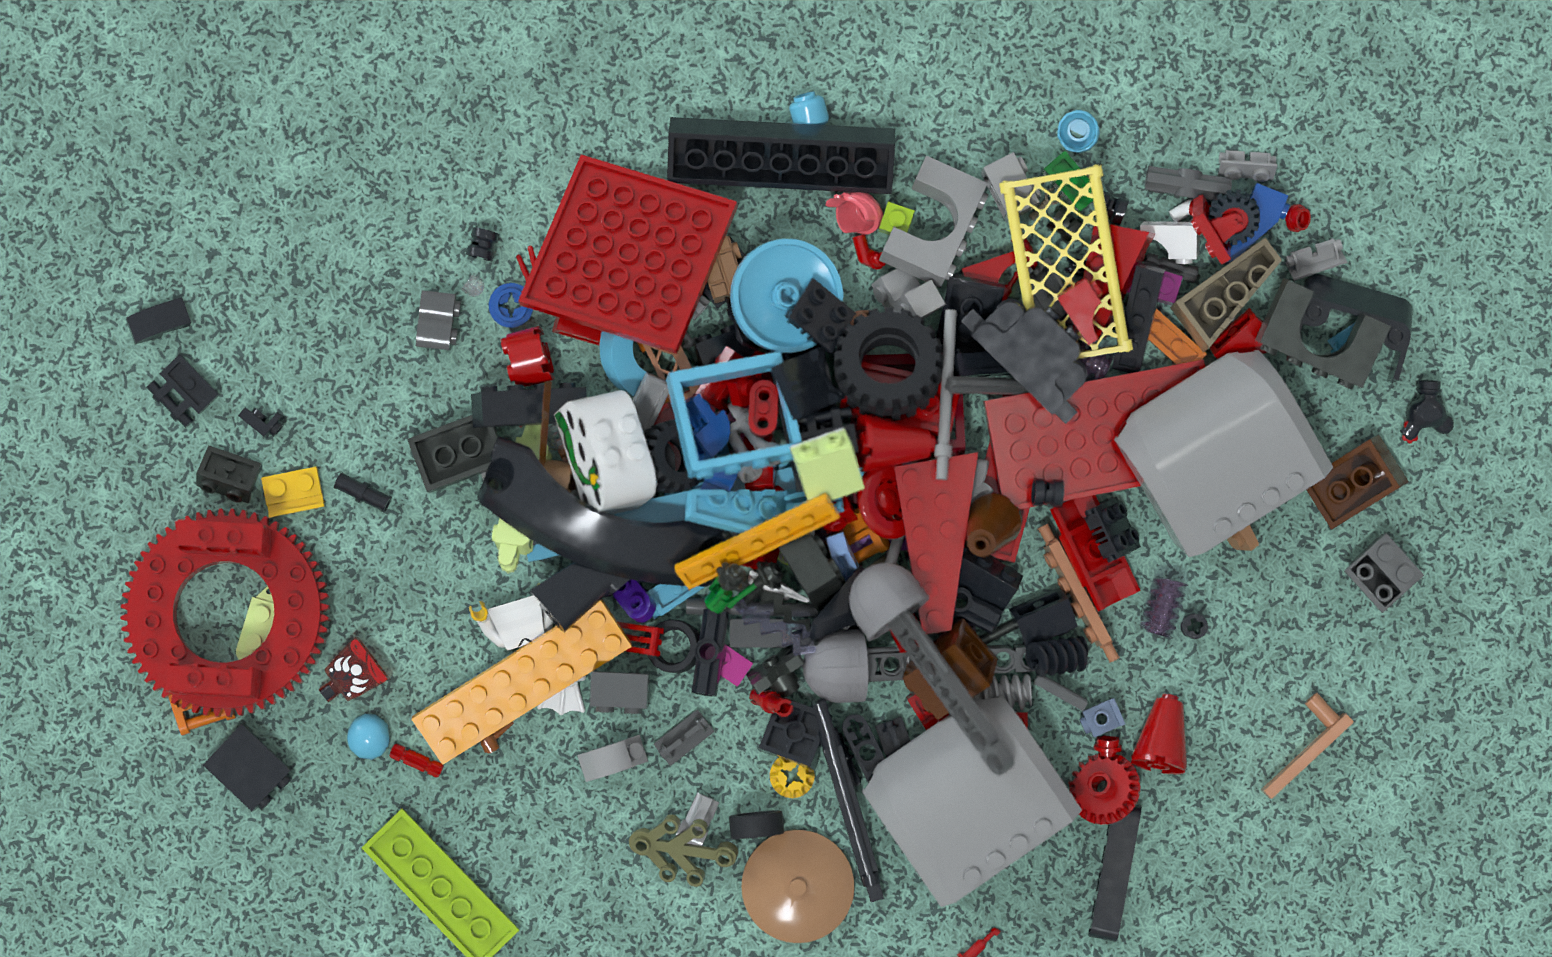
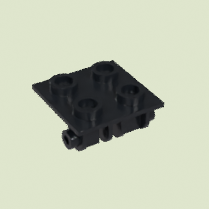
[784,278,856,353]
[1084,496,1141,563]

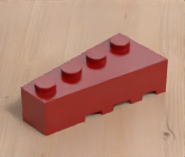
[1073,224,1156,338]

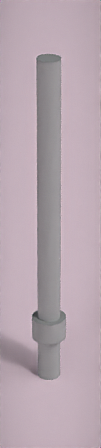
[934,310,957,480]

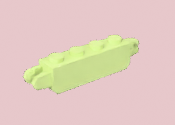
[492,425,552,573]

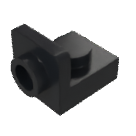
[238,407,284,438]

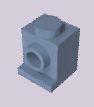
[1079,698,1125,737]

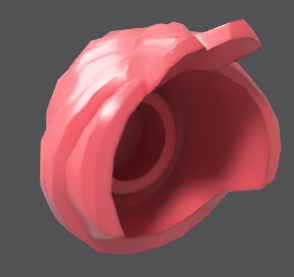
[825,192,883,235]

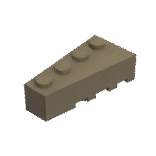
[1170,238,1282,353]

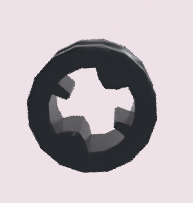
[1064,257,1086,277]

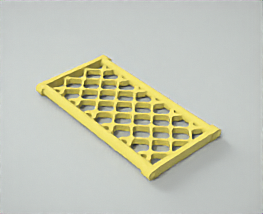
[999,164,1133,359]

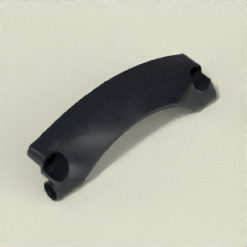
[477,435,727,587]

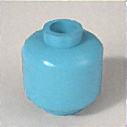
[789,91,829,125]

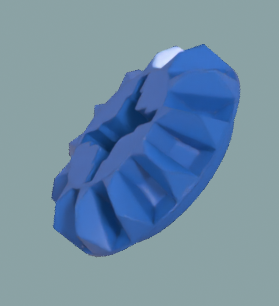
[489,283,533,328]

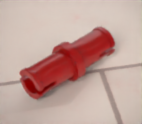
[749,689,793,717]

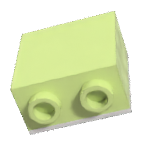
[790,428,865,501]

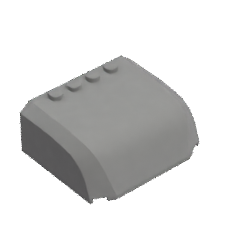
[1114,350,1333,557]
[862,695,1082,907]

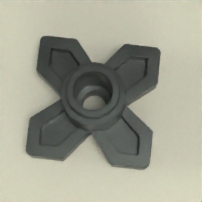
[746,644,805,698]

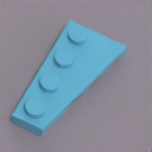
[685,489,796,534]

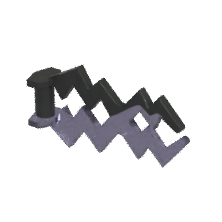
[735,582,819,656]

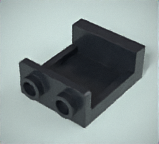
[203,723,294,811]

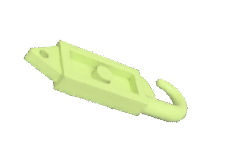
[236,586,274,660]

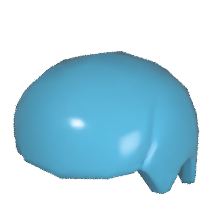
[1057,110,1100,153]
[347,714,390,760]

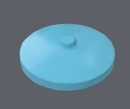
[730,239,843,353]

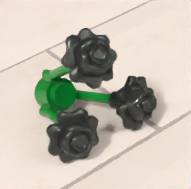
[704,530,783,614]

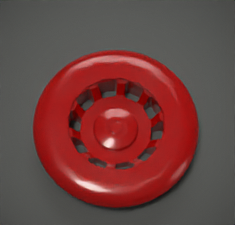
[858,464,905,539]

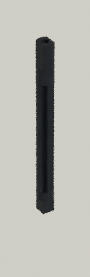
[812,698,884,902]

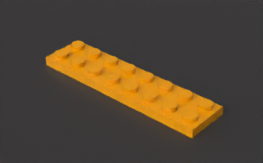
[411,599,632,765]

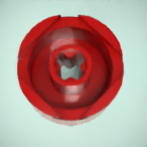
[501,326,555,388]

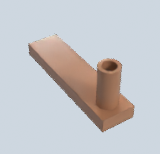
[1261,693,1354,799]

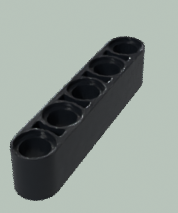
[1088,805,1142,942]

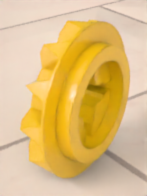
[770,757,815,799]

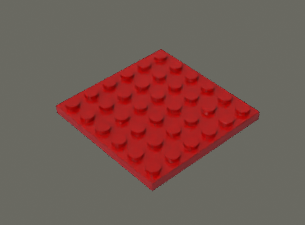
[518,155,738,354]

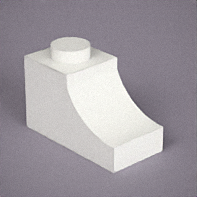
[1140,221,1200,264]

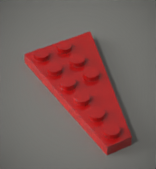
[894,452,978,634]

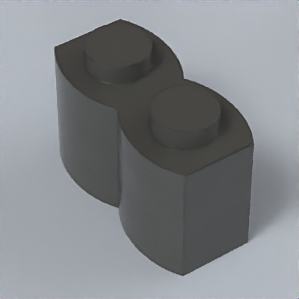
[415,290,461,351]

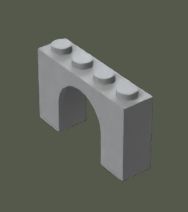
[879,156,989,288]

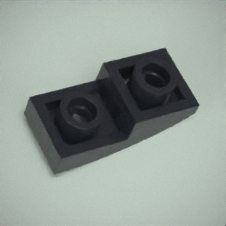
[126,297,191,344]

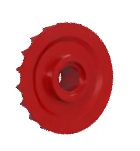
[1068,752,1140,825]

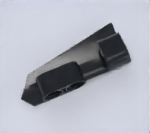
[530,562,630,632]

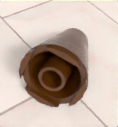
[966,493,1022,557]

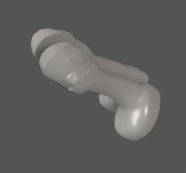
[716,402,781,483]

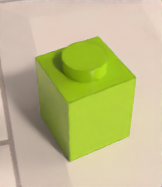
[878,202,915,235]

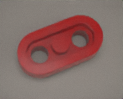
[748,380,778,438]

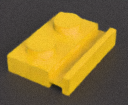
[261,467,325,518]

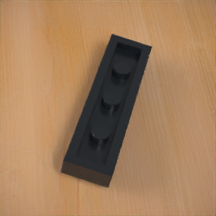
[1112,262,1166,373]

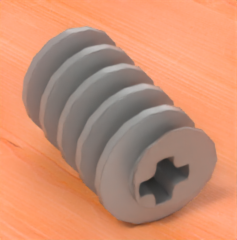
[973,674,1032,710]

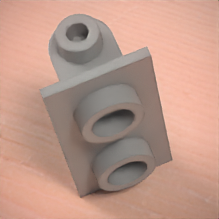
[1218,150,1277,182]
[1285,238,1347,280]

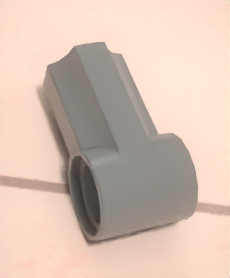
[676,792,719,846]

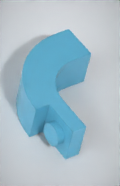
[600,331,646,397]

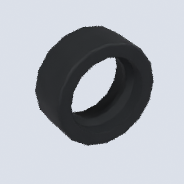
[646,619,700,674]
[729,810,784,839]

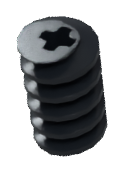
[1025,636,1088,677]

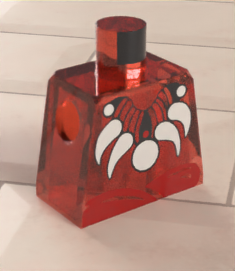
[319,637,390,702]

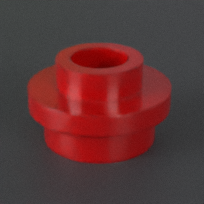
[1285,204,1311,232]
[1094,736,1122,757]

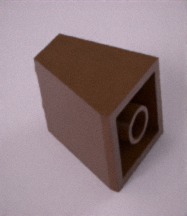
[902,618,998,720]

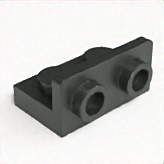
[196,445,262,503]

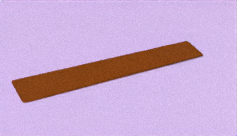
[533,381,552,546]

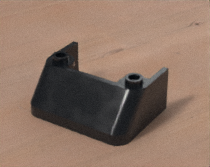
[1300,274,1413,383]

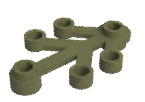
[629,814,738,887]

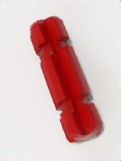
[389,744,444,778]

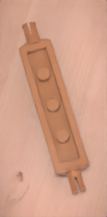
[1038,523,1120,663]

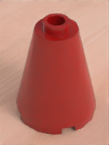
[855,415,935,472]
[1131,694,1187,775]

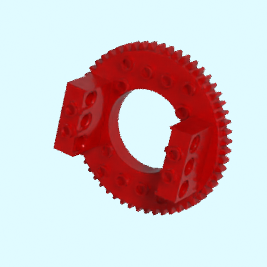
[120,508,330,717]

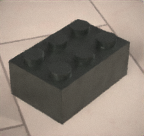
[407,415,498,493]
[779,532,846,614]

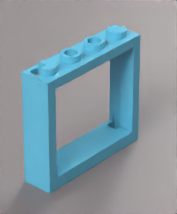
[666,352,802,479]

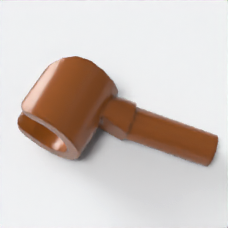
[480,721,514,753]

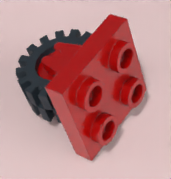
[1191,189,1260,264]

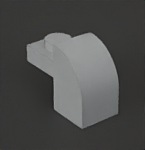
[577,735,648,782]

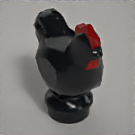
[1400,380,1454,444]

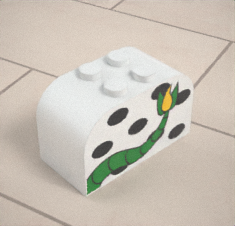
[554,390,656,515]

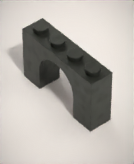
[1255,278,1391,390]

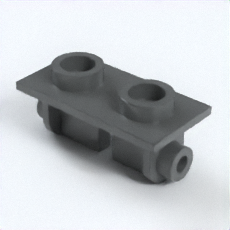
[653,709,715,766]

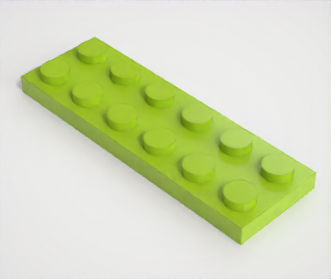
[362,808,520,957]

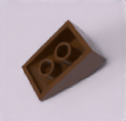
[1306,434,1409,530]

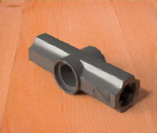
[1144,166,1232,201]

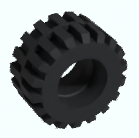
[643,419,704,493]

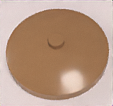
[742,830,854,943]

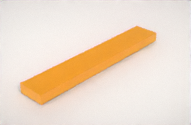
[675,493,840,590]

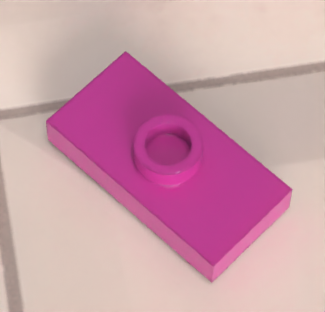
[705,644,753,687]

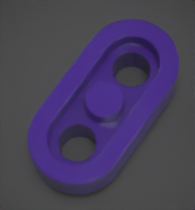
[613,579,656,623]

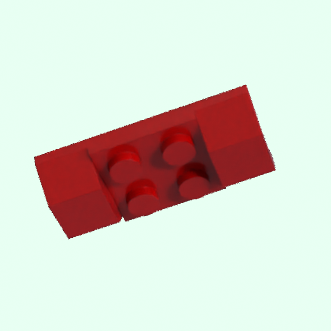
[1050,495,1141,612]

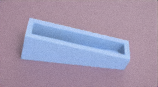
[826,532,859,582]

